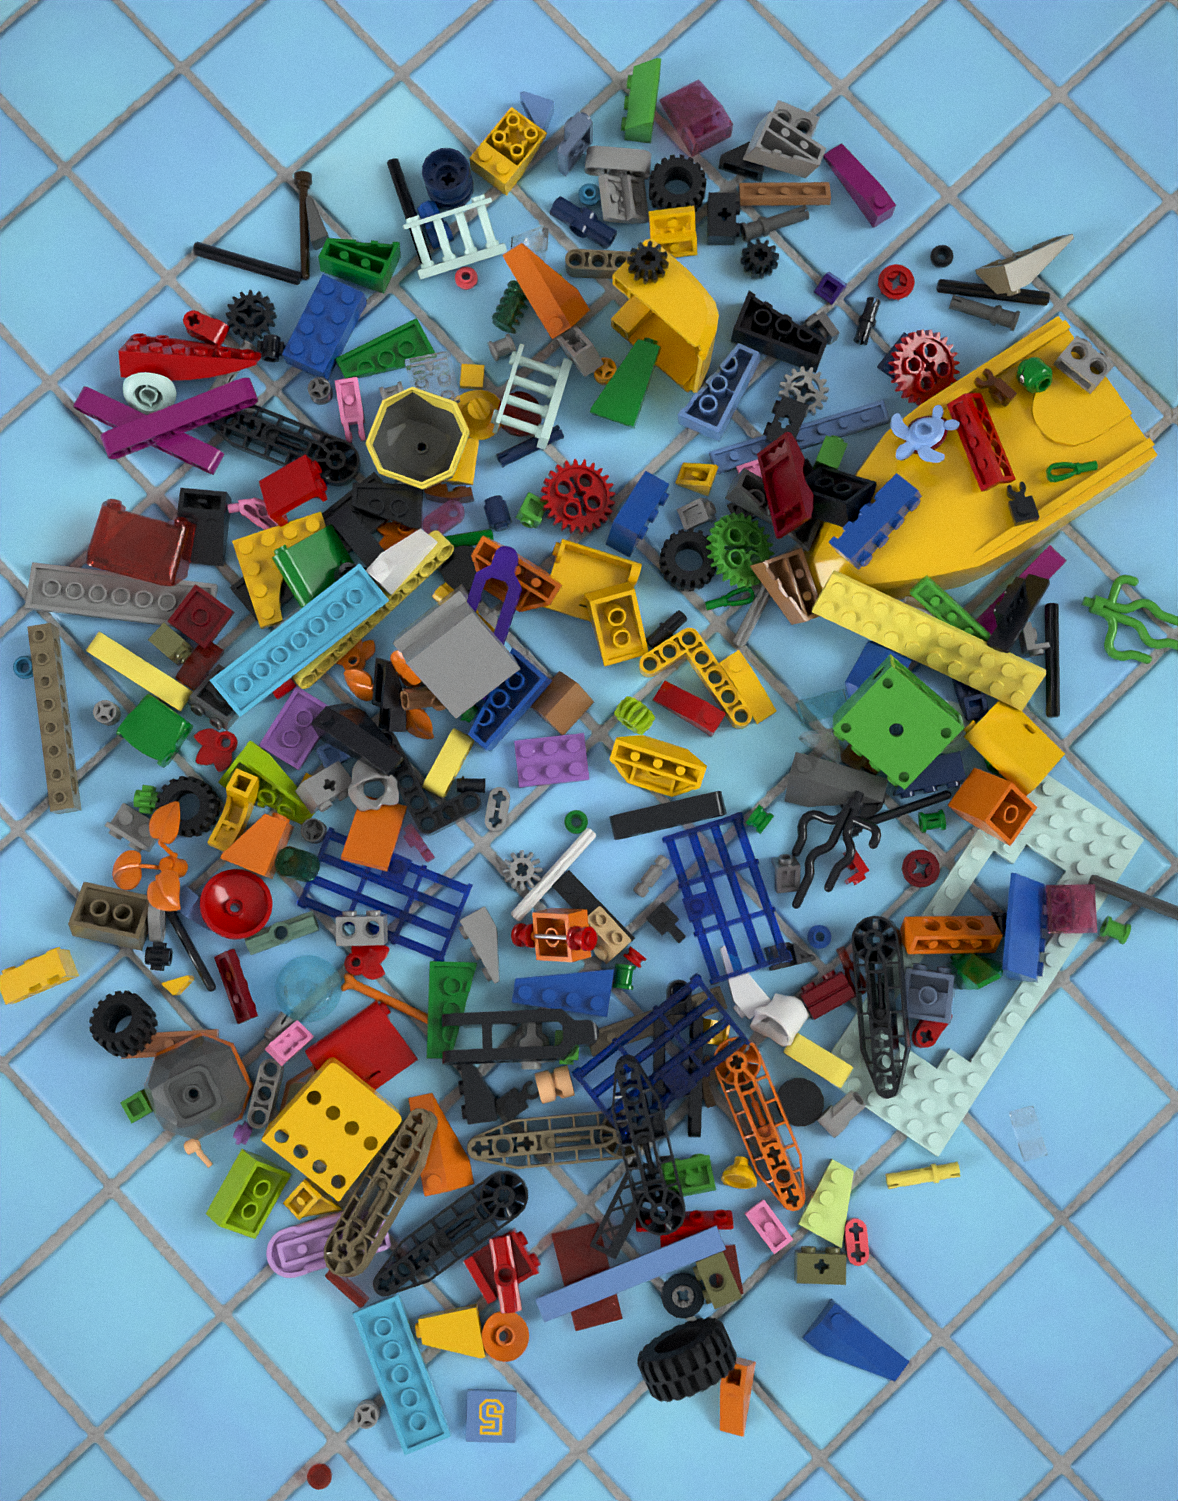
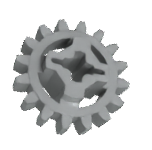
[778,366,829,418]

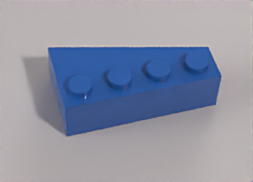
[829,473,922,570]
[468,647,552,752]

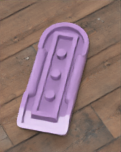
[266,1207,391,1278]

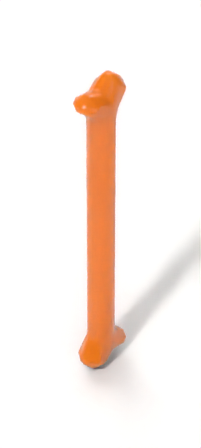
[341,972,428,1024]

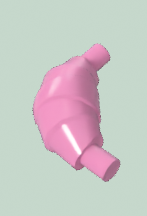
[228,497,278,530]

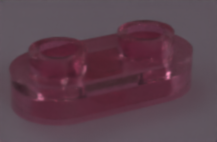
[422,500,465,535]

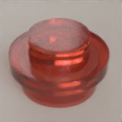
[307,1463,332,1490]

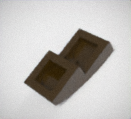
[702,1055,717,1108]

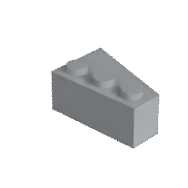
[743,111,826,178]

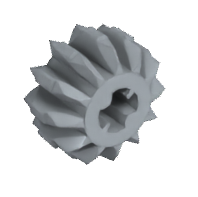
[502,850,543,891]

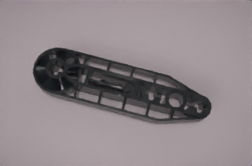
[206,405,361,487]
[852,916,911,1099]
[612,1055,686,1235]
[373,1170,529,1296]

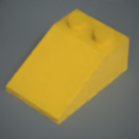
[584,582,649,666]

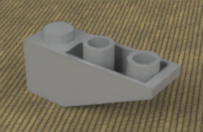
[458,906,500,984]

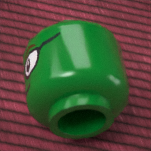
[1016,357,1053,393]

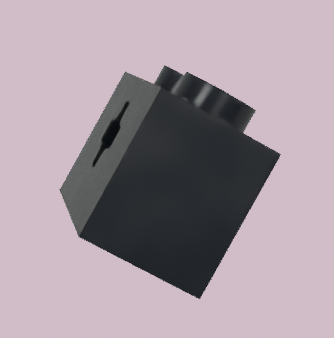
[707,192,740,245]
[763,395,809,444]

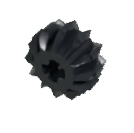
[740,238,779,279]
[627,240,669,285]

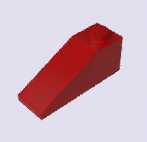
[652,681,726,737]

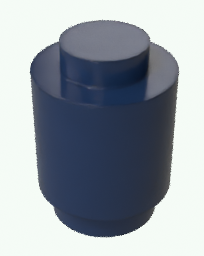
[484,495,512,532]

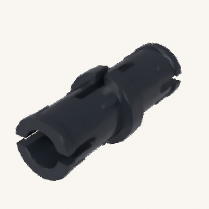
[853,297,881,345]

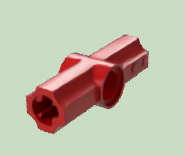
[489,1235,522,1314]

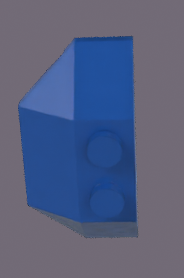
[845,641,912,698]

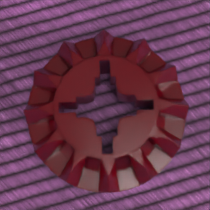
[901,850,940,888]

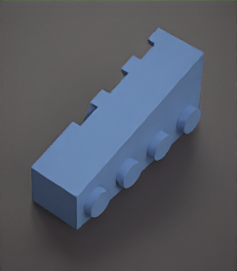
[677,343,759,442]

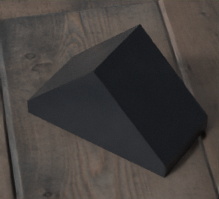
[718,141,764,182]

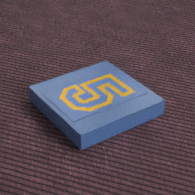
[466,1389,517,1443]

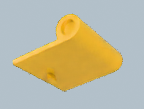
[543,539,642,622]
[963,700,1065,796]

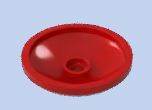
[200,869,273,940]

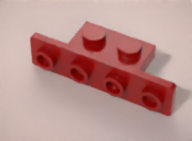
[635,1210,734,1248]

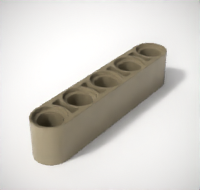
[565,249,675,279]

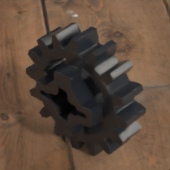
[226,290,277,341]

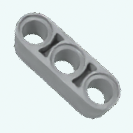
[585,146,652,179]
[247,1058,284,1129]

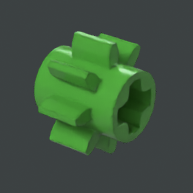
[134,785,161,814]

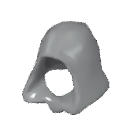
[348,760,399,811]

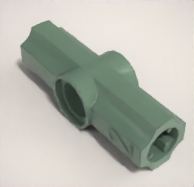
[245,911,319,955]

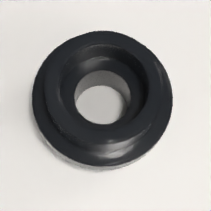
[930,245,953,268]

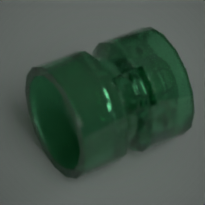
[275,846,320,882]

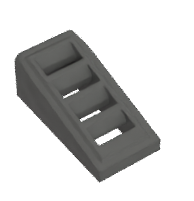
[306,196,329,250]

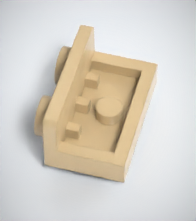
[588,906,631,964]

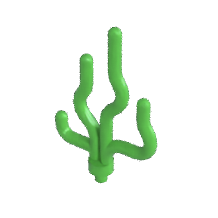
[1082,575,1178,664]

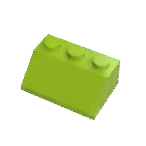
[206,1149,291,1239]

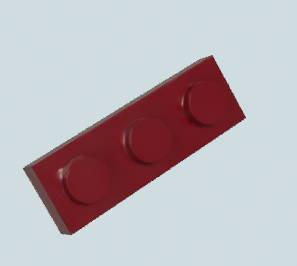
[214,949,258,1024]

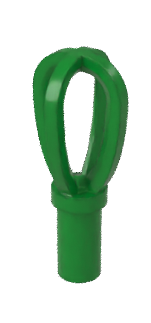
[1046,461,1098,482]
[705,586,755,611]

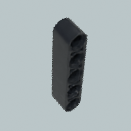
[609,791,727,840]

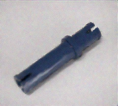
[496,425,564,468]

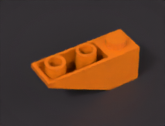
[720,1357,756,1437]

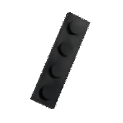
[552,870,635,955]

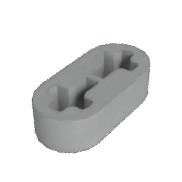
[485,787,510,832]
[148,903,166,942]

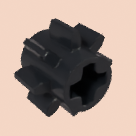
[257,334,286,362]
[145,942,173,971]

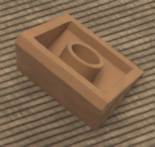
[531,671,594,735]

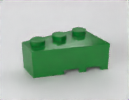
[318,238,401,294]

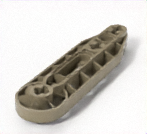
[324,1108,438,1278]
[467,1109,643,1169]

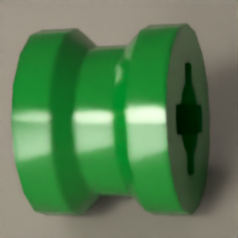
[745,804,774,834]

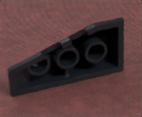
[311,703,403,777]

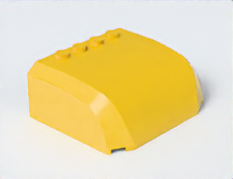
[611,238,719,393]

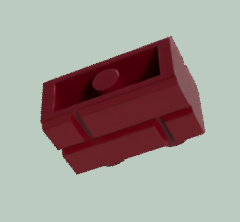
[798,970,856,1020]

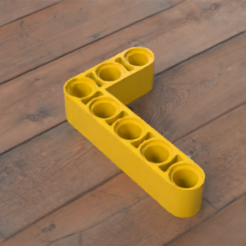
[639,628,752,729]

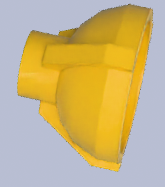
[721,1156,757,1189]

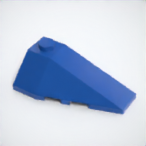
[802,1299,909,1381]

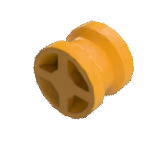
[594,357,616,385]

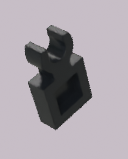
[1006,481,1040,526]
[495,1081,539,1121]

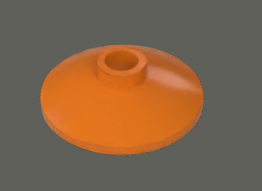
[481,1311,529,1362]

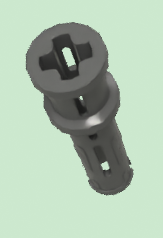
[740,205,809,243]
[949,294,1020,331]

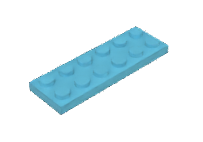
[352,1294,451,1455]

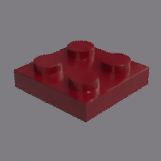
[167,584,235,650]

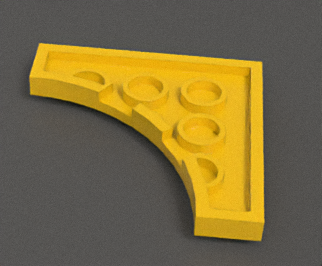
[232,511,326,629]

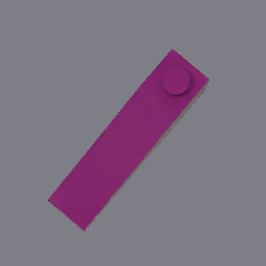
[823,143,896,228]

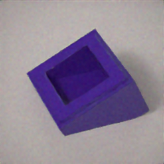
[814,272,847,305]

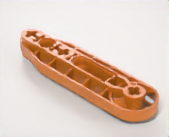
[713,1036,806,1211]

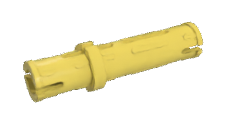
[885,1161,961,1189]

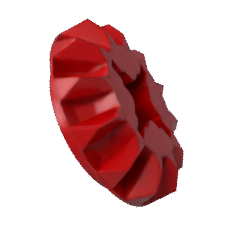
[878,264,915,301]

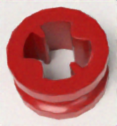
[623,946,647,969]

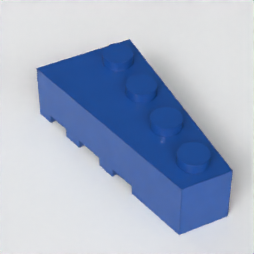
[512,969,614,1017]

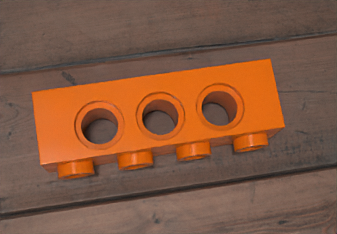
[900,916,1003,954]

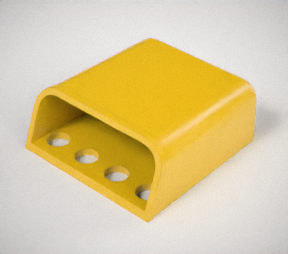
[261,1057,402,1202]

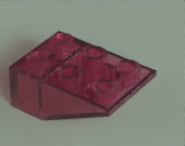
[659,79,733,157]

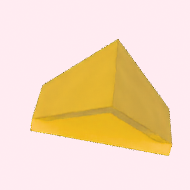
[283,1177,343,1220]

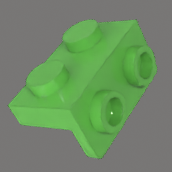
[663,1154,716,1197]

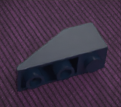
[893,751,967,799]

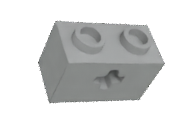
[556,324,603,377]
[295,761,352,814]

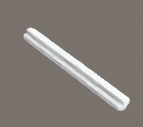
[511,828,596,921]

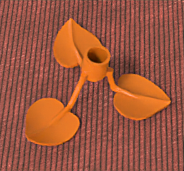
[343,650,434,739]
[112,801,188,911]

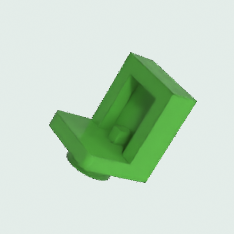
[515,492,547,529]

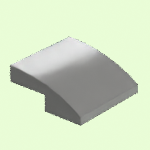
[598,174,649,224]

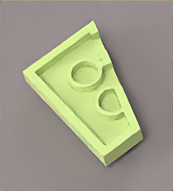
[798,1159,854,1248]

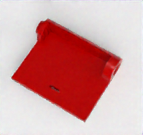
[305,1000,418,1090]

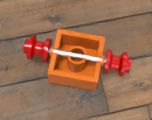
[511,908,598,962]

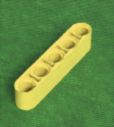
[86,632,193,712]

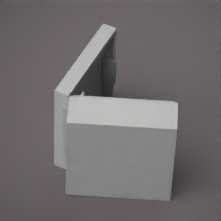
[393,584,520,719]

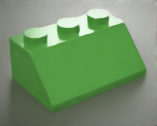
[621,58,661,143]

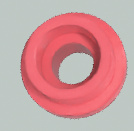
[455,267,478,290]

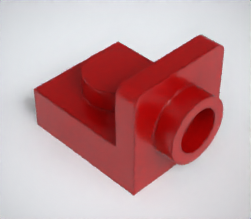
[843,850,870,886]

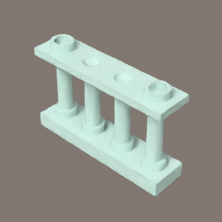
[402,195,507,280]
[490,344,572,450]

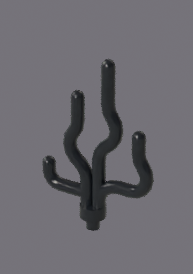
[792,790,881,909]

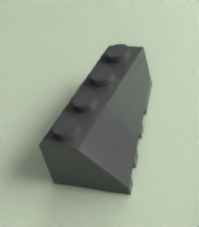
[725,468,821,552]

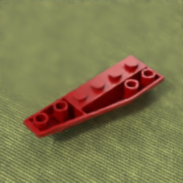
[118,333,261,381]

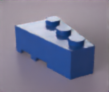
[606,471,670,558]

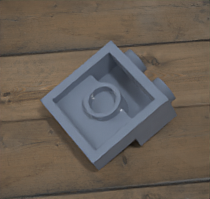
[557,112,593,176]
[901,963,957,1024]

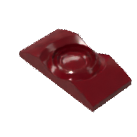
[757,432,813,539]

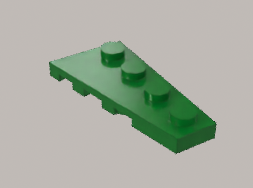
[335,318,438,379]
[426,961,477,1059]

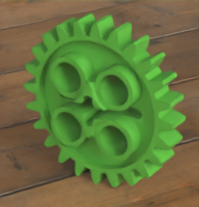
[706,513,775,588]

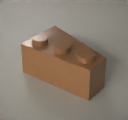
[750,548,819,625]

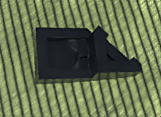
[764,942,816,971]

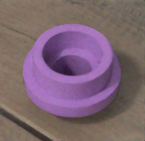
[233,1121,253,1145]

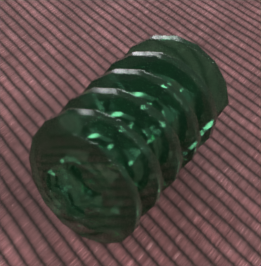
[492,280,529,334]

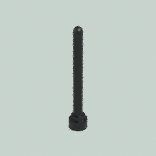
[852,790,952,838]
[165,911,216,992]

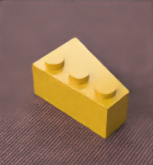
[0,947,79,1005]

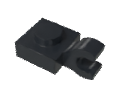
[646,902,686,943]

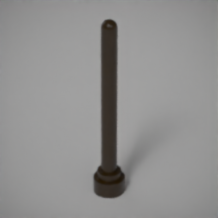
[294,171,312,280]

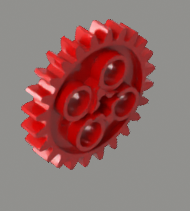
[889,329,960,406]
[540,459,616,535]

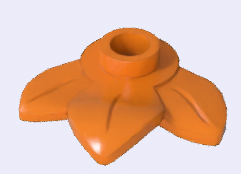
[377,522,417,551]
[336,640,375,671]

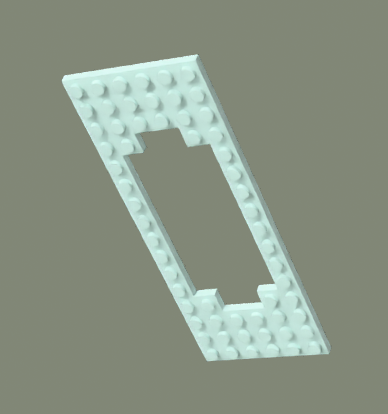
[820,775,1144,1157]

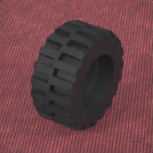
[637,1317,737,1402]

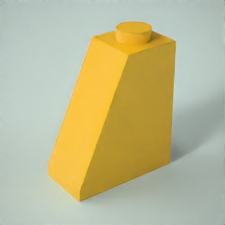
[415,1304,486,1358]

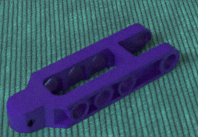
[467,546,522,700]

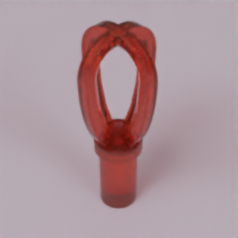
[836,946,867,995]

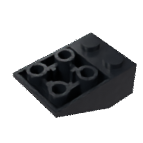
[177,488,232,567]

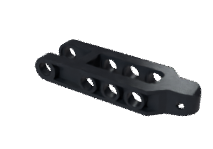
[652,979,703,1138]
[441,1009,599,1065]

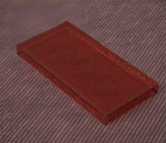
[551,1221,623,1331]

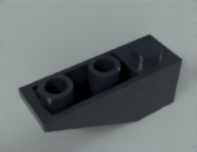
[456,1064,498,1125]

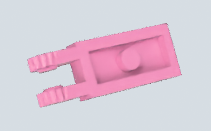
[335,377,366,443]

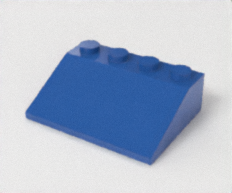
[1002,873,1050,982]

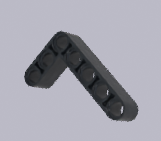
[381,729,482,836]

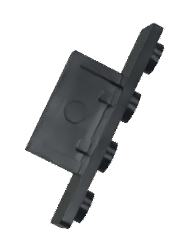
[987,574,1050,653]

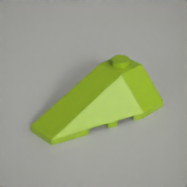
[218,740,316,825]

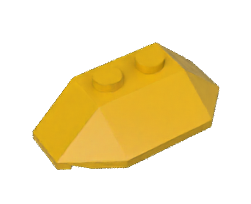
[609,735,707,797]

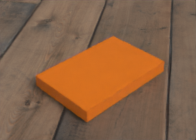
[341,796,407,871]

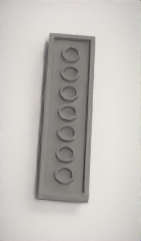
[25,562,218,627]

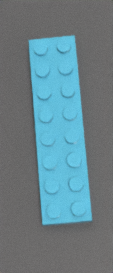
[209,563,389,717]

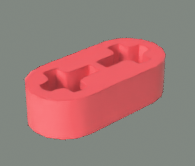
[844,1217,869,1266]

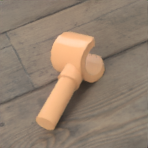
[183,1139,212,1168]

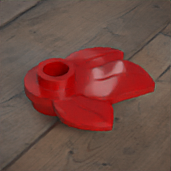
[194,728,238,772]
[344,945,390,980]

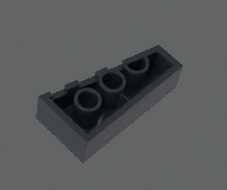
[730,290,828,373]

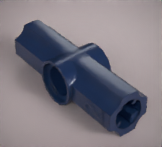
[550,196,617,250]

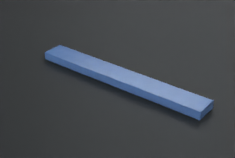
[709,400,891,475]
[535,1225,726,1323]

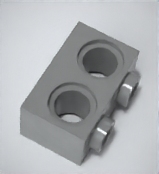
[772,100,820,138]
[1053,336,1114,394]
[336,910,388,946]

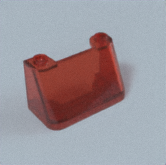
[85,499,196,586]

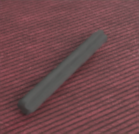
[1088,875,1178,920]

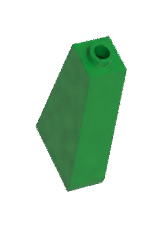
[590,337,661,428]

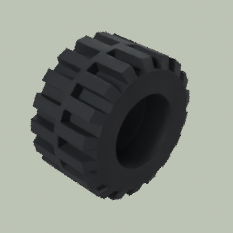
[649,154,706,213]
[659,528,717,591]
[155,776,220,838]
[89,990,158,1058]

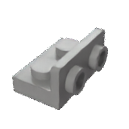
[105,803,157,853]

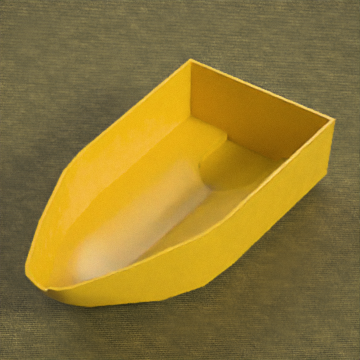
[803,316,1157,600]

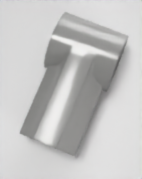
[817,1090,866,1138]

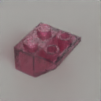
[1045,884,1097,934]

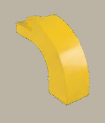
[207,768,259,852]

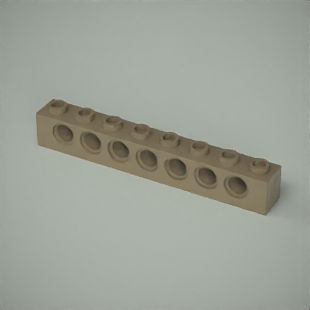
[27,623,82,814]

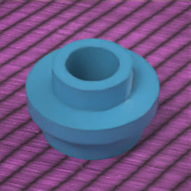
[578,183,601,206]
[13,656,33,679]

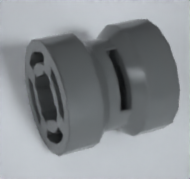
[301,818,327,844]

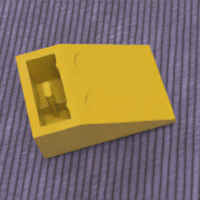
[469,107,547,196]

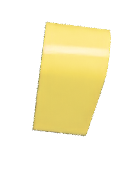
[422,728,475,799]
[783,1033,853,1088]

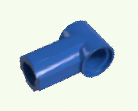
[417,200,454,249]

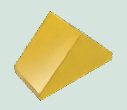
[675,463,718,496]

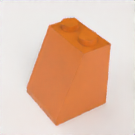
[948,767,1037,846]
[220,812,294,879]

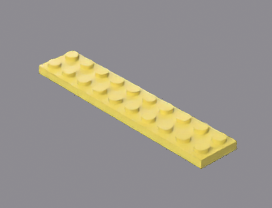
[812,570,1046,711]

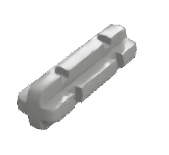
[633,855,670,897]

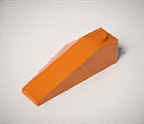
[502,243,590,339]
[408,1093,474,1196]

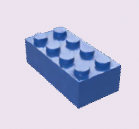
[282,274,367,380]

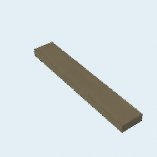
[589,986,728,1056]

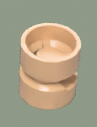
[535,1065,575,1104]

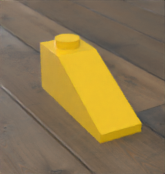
[719,650,776,724]

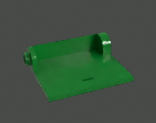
[272,524,354,608]

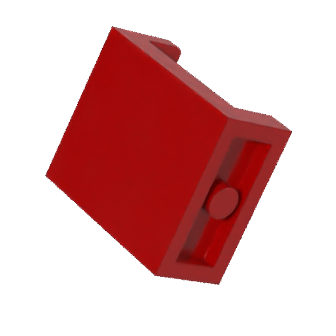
[259,454,328,527]
[463,1228,541,1304]

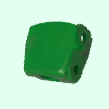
[116,694,193,768]

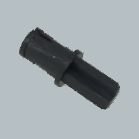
[646,610,687,649]

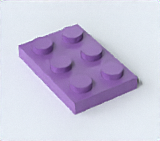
[258,686,328,771]
[514,733,589,788]

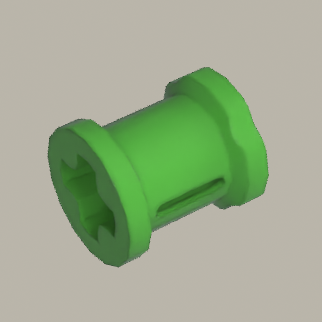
[1100,916,1131,944]

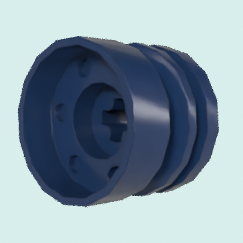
[422,148,474,210]

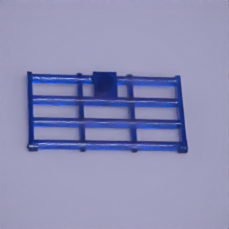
[662,812,793,985]
[297,827,473,962]
[572,973,751,1140]

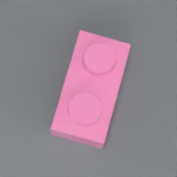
[744,1199,793,1254]

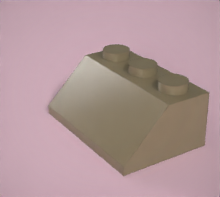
[68,882,149,951]

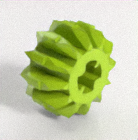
[614,696,655,735]

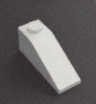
[366,528,438,595]
[720,945,771,1020]

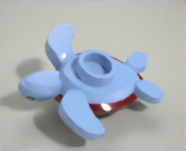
[891,405,960,463]

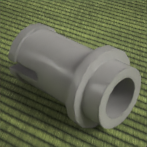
[264,1011,293,1041]

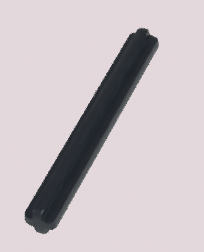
[387,158,432,264]
[192,242,302,285]
[937,279,1050,306]
[1045,603,1060,718]

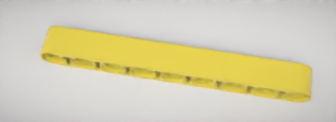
[291,530,454,689]

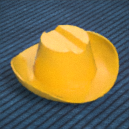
[455,390,504,440]

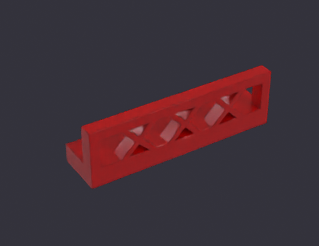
[947,393,1016,492]

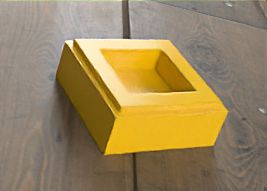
[460,364,485,390]

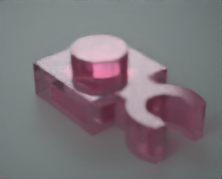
[403,824,435,863]

